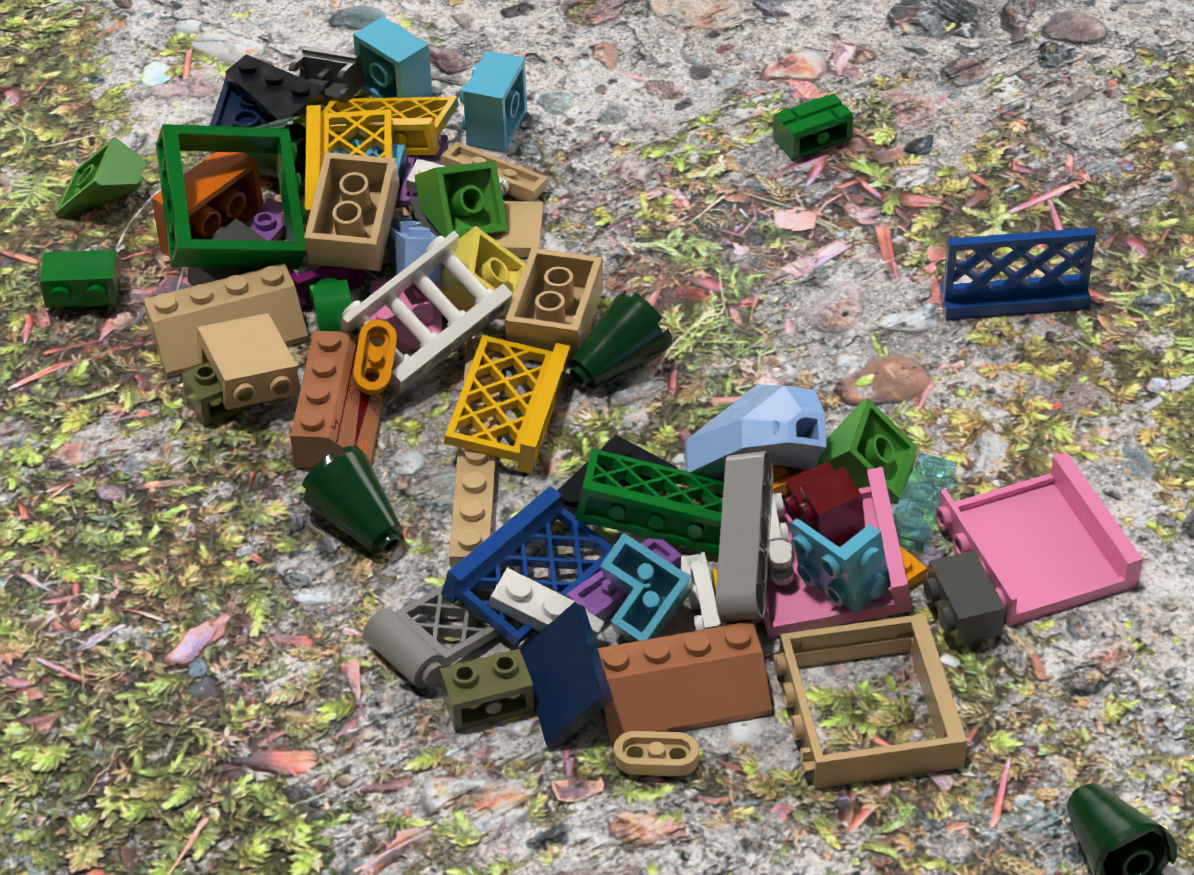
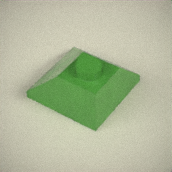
[55,137,147,218]
[414,161,508,238]
[816,398,917,503]

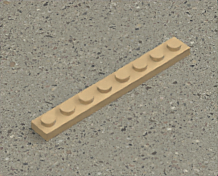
[449,338,504,567]

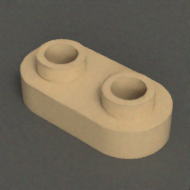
[614,731,699,776]

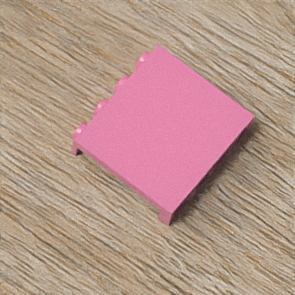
[935,452,1143,627]
[756,467,912,638]

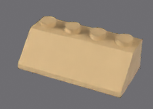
[143,263,309,378]

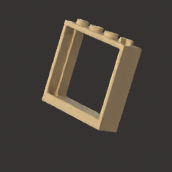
[773,614,967,789]

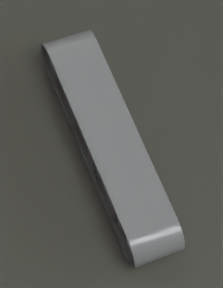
[716,451,773,622]

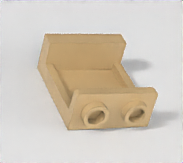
[197,313,298,410]

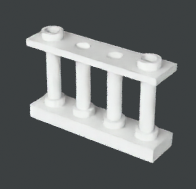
[340,231,513,395]

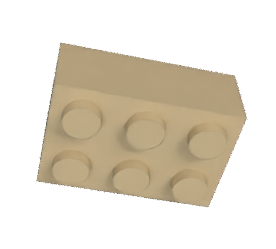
[304,152,400,271]
[505,248,603,362]

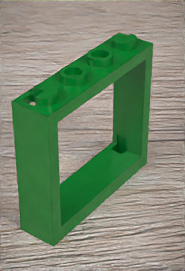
[156,124,307,269]

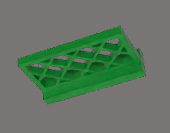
[575,448,724,555]

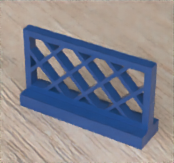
[939,227,1096,320]
[441,486,613,646]

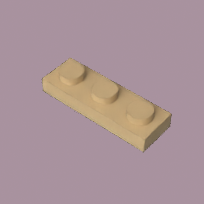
[440,141,548,202]

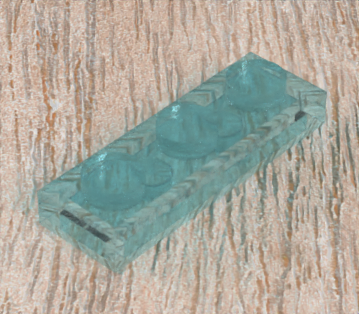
[893,453,957,553]

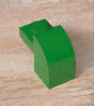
[308,278,358,337]

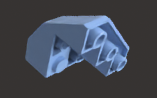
[685,384,827,480]

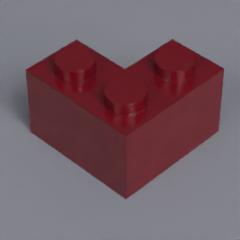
[783,461,865,548]

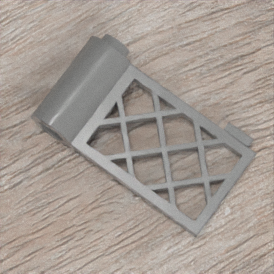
[363,570,524,688]

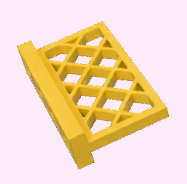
[322,96,459,155]
[305,105,393,224]
[444,335,570,474]

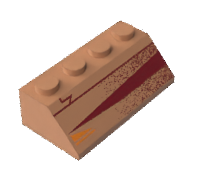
[290,330,386,469]

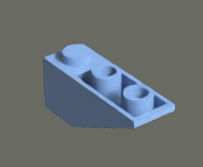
[386,215,440,282]

